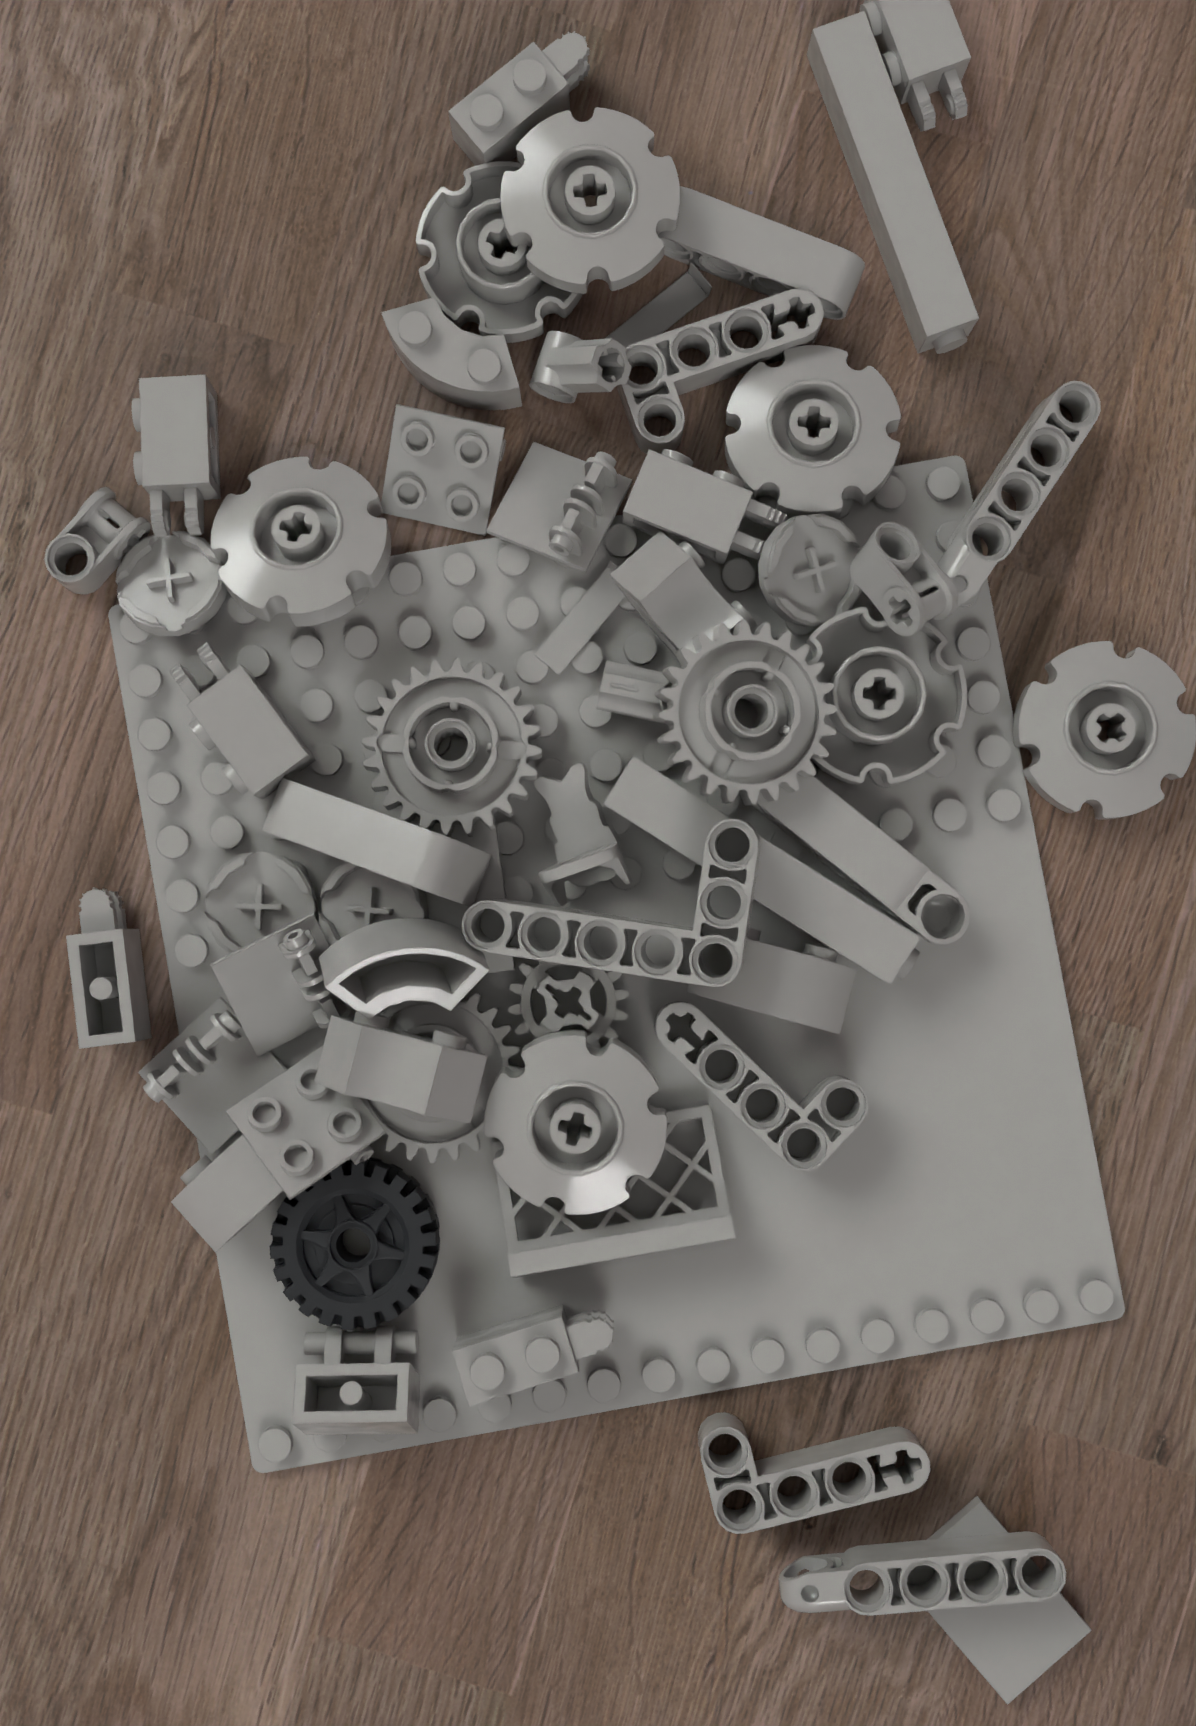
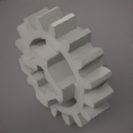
[508,942,629,1048]

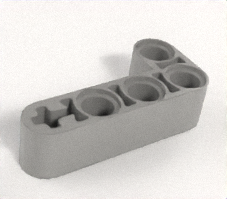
[617,288,824,454]
[263,778,492,907]
[654,1001,869,1172]
[698,1412,930,1534]

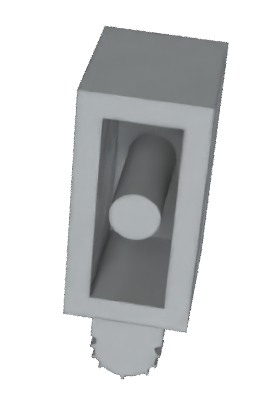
[860,0,971,132]
[448,31,590,166]
[132,374,221,537]
[623,449,789,565]
[169,642,316,799]
[66,887,152,1049]
[452,1304,614,1407]

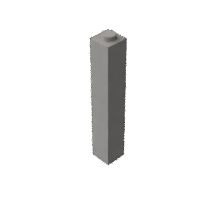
[807,11,979,354]
[603,756,921,985]

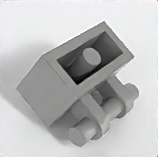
[292,1325,420,1435]

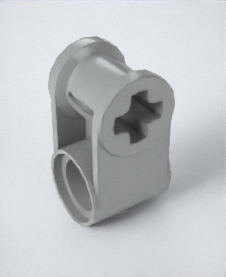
[44,487,151,595]
[850,522,958,636]

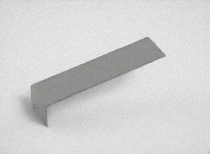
[605,262,712,347]
[534,560,625,676]

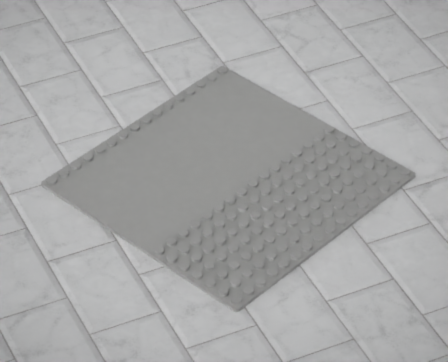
[108,456,1125,1473]

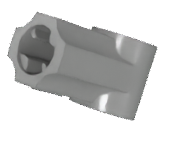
[529,331,632,403]
[596,661,672,724]

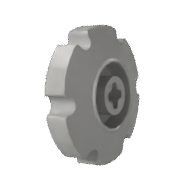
[500,107,680,294]
[416,161,583,343]
[724,345,901,519]
[211,457,392,627]
[806,607,967,786]
[1013,641,1196,820]
[484,1030,667,1215]

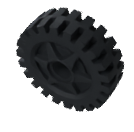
[270,1157,440,1330]

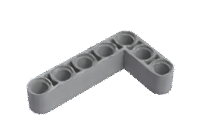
[461,819,761,987]

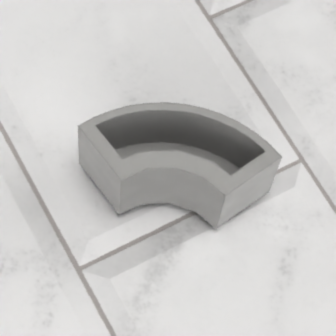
[381,297,522,410]
[610,531,757,658]
[319,918,490,1020]
[686,928,857,1034]
[314,1011,488,1123]
[171,1135,283,1253]

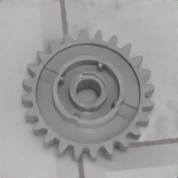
[653,620,838,806]
[362,658,543,837]
[360,993,522,1163]

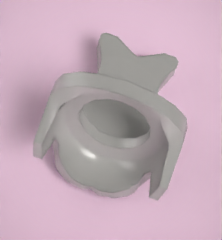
[534,763,632,907]

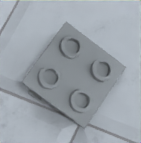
[381,404,506,536]
[486,441,632,572]
[210,913,353,1057]
[138,997,287,1154]
[226,1047,386,1200]

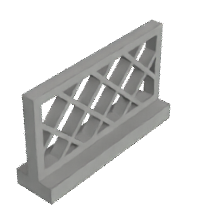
[491,1104,736,1278]

